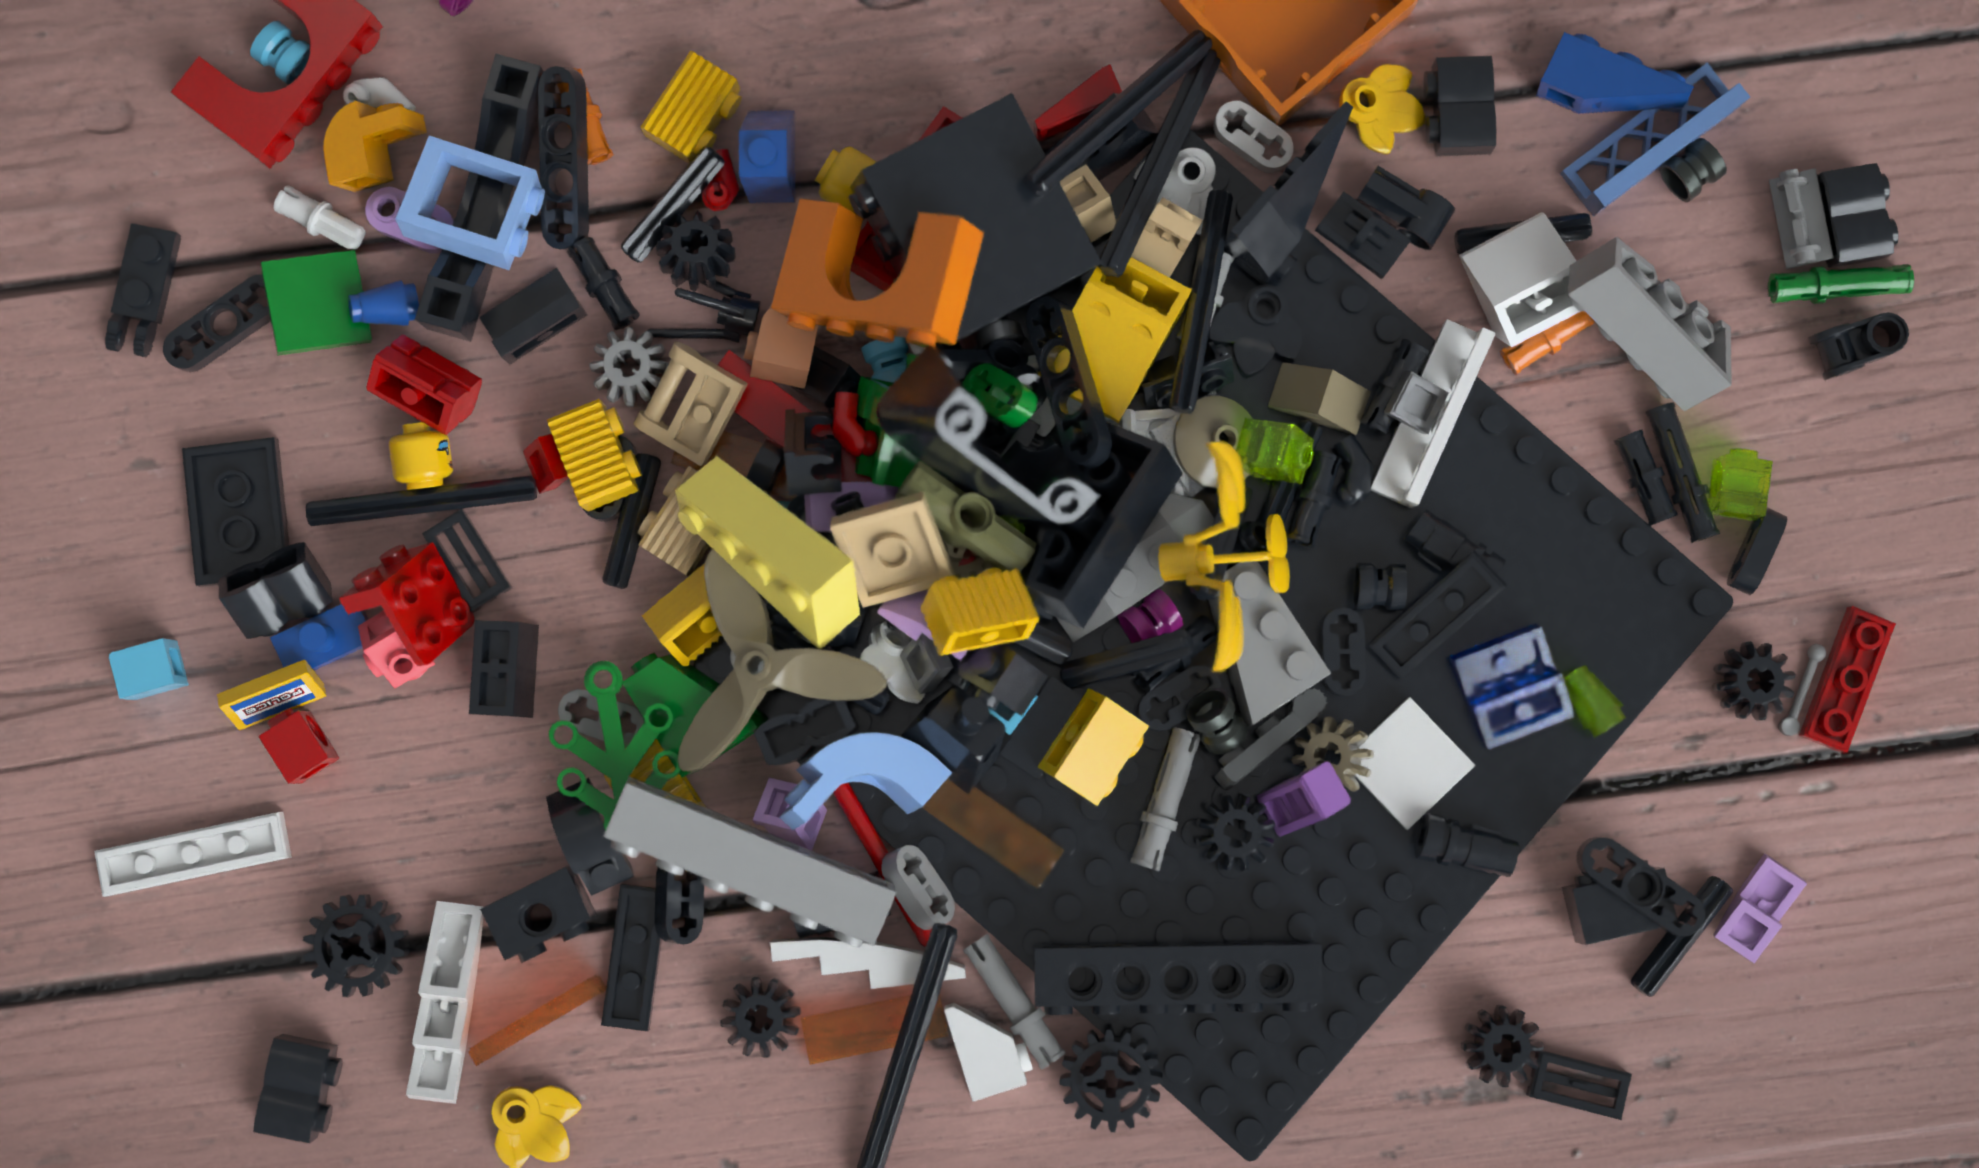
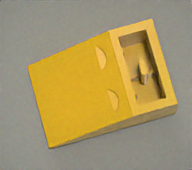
[1039,257,1192,424]

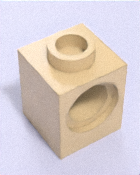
[1060,165,1116,242]

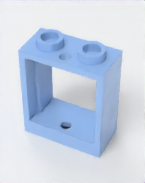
[395,135,545,270]

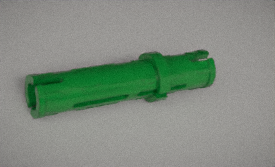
[1767,264,1914,304]

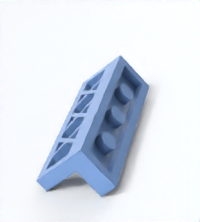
[1560,63,1750,217]

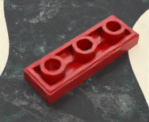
[1799,606,1896,753]

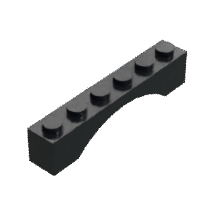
[415,53,544,342]

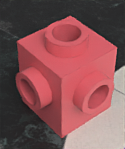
[358,610,435,688]

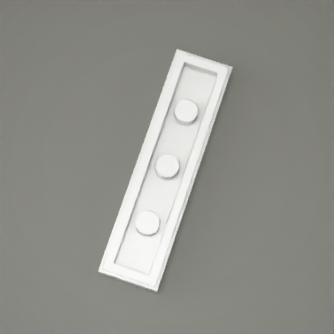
[94,812,292,897]

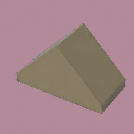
[1268,362,1371,436]

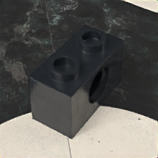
[480,866,598,963]

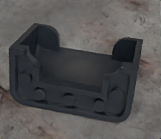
[876,345,1099,523]

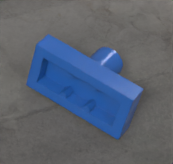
[270,604,368,671]

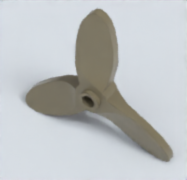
[678,549,887,771]

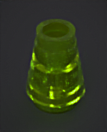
[1562,665,1627,738]

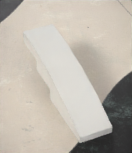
[406,901,484,1104]
[770,937,966,989]

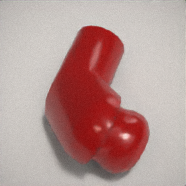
[702,149,739,211]
[832,392,878,457]

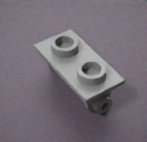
[1769,168,1834,269]

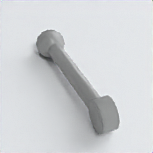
[1779,644,1826,736]

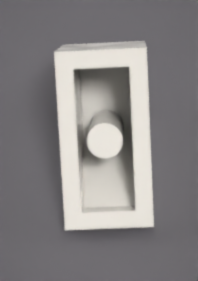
[944,1003,1033,1102]

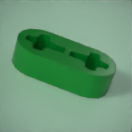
[962,363,1037,428]

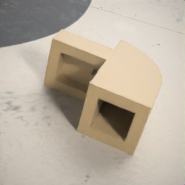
[1131,197,1203,278]

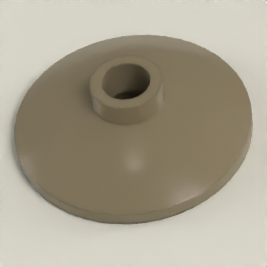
[1173,396,1260,489]

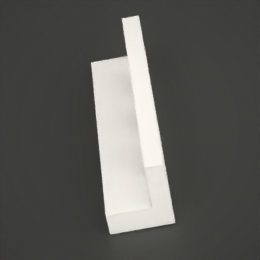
[1370,319,1496,508]

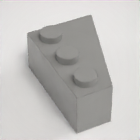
[1208,561,1331,726]

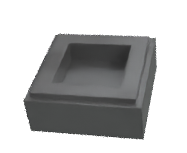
[1384,371,1449,434]
[900,633,953,694]

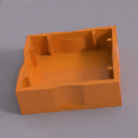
[1159,0,1419,126]

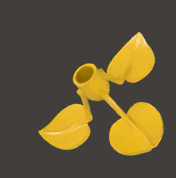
[1158,442,1290,671]

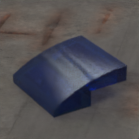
[1449,623,1575,750]

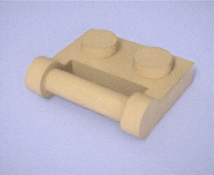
[633,342,748,466]

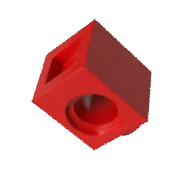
[258,708,340,784]

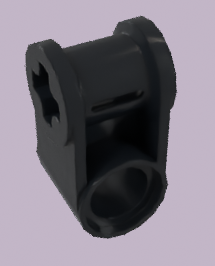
[1809,312,1909,381]

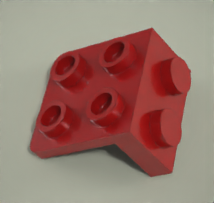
[339,542,475,667]

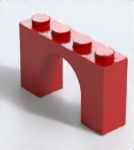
[170,0,383,169]

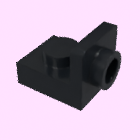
[789,346,860,409]

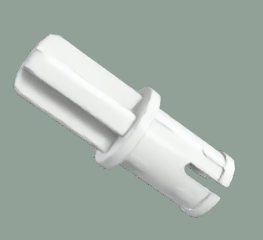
[274,185,365,250]

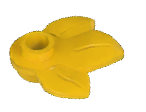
[1339,64,1426,155]
[491,1085,582,1168]

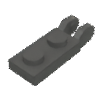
[1214,688,1327,790]

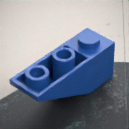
[1536,32,1694,114]

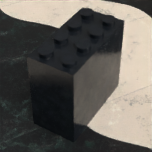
[849,93,1102,349]

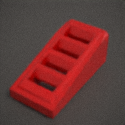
[1034,64,1122,142]

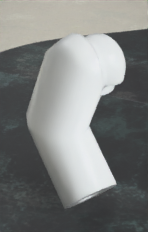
[343,77,416,111]

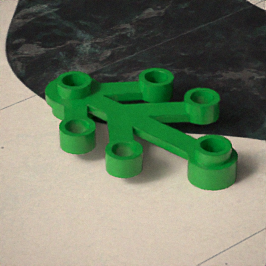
[549,661,681,830]

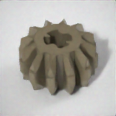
[1291,717,1374,792]

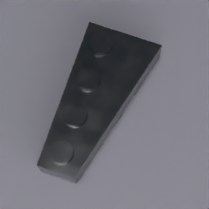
[1025,422,1183,629]

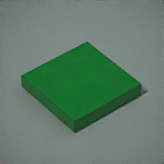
[260,250,372,356]

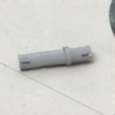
[1130,727,1201,871]
[963,934,1066,1070]

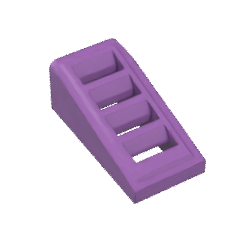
[1257,762,1350,837]

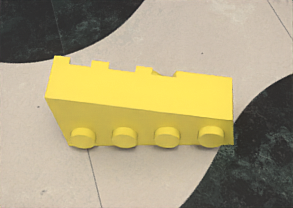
[675,456,860,650]

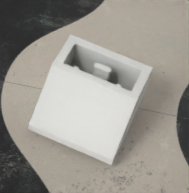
[1459,212,1580,347]

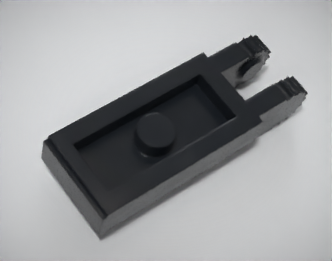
[105,223,181,357]

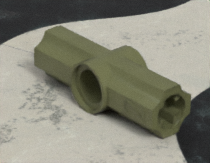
[895,461,1037,572]

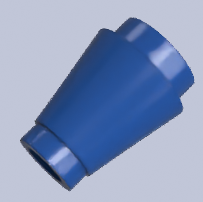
[348,280,419,326]

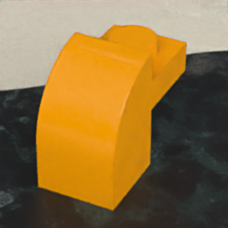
[323,101,427,192]

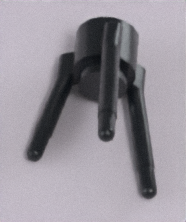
[647,280,761,343]

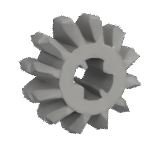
[589,327,669,407]

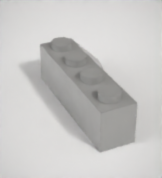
[1567,237,1732,411]

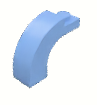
[779,733,952,830]

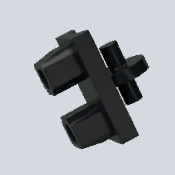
[1315,191,1411,280]

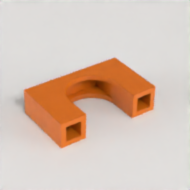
[771,199,984,348]

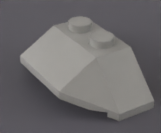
[1056,493,1214,643]

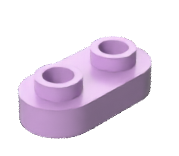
[365,187,454,253]

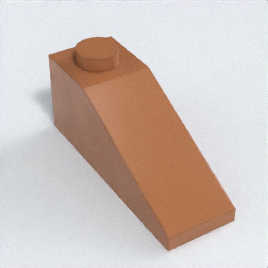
[744,307,819,389]

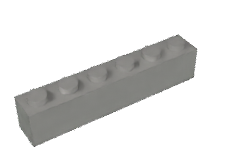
[604,777,897,947]

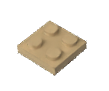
[830,492,955,607]

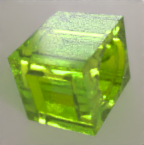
[1236,418,1314,484]
[1708,448,1773,521]

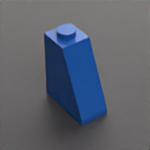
[739,111,795,203]

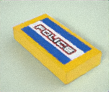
[217,660,327,731]

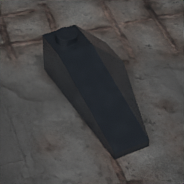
[1224,101,1353,285]

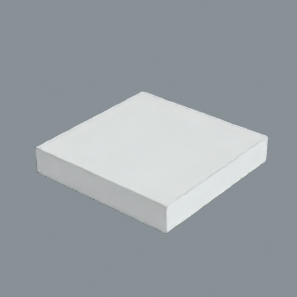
[1354,697,1475,830]

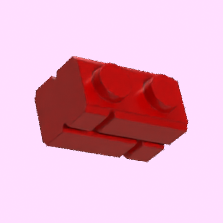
[366,334,482,435]

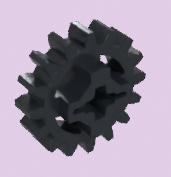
[303,894,410,997]
[1059,1026,1163,1133]

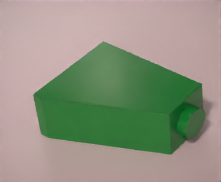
[623,652,769,778]

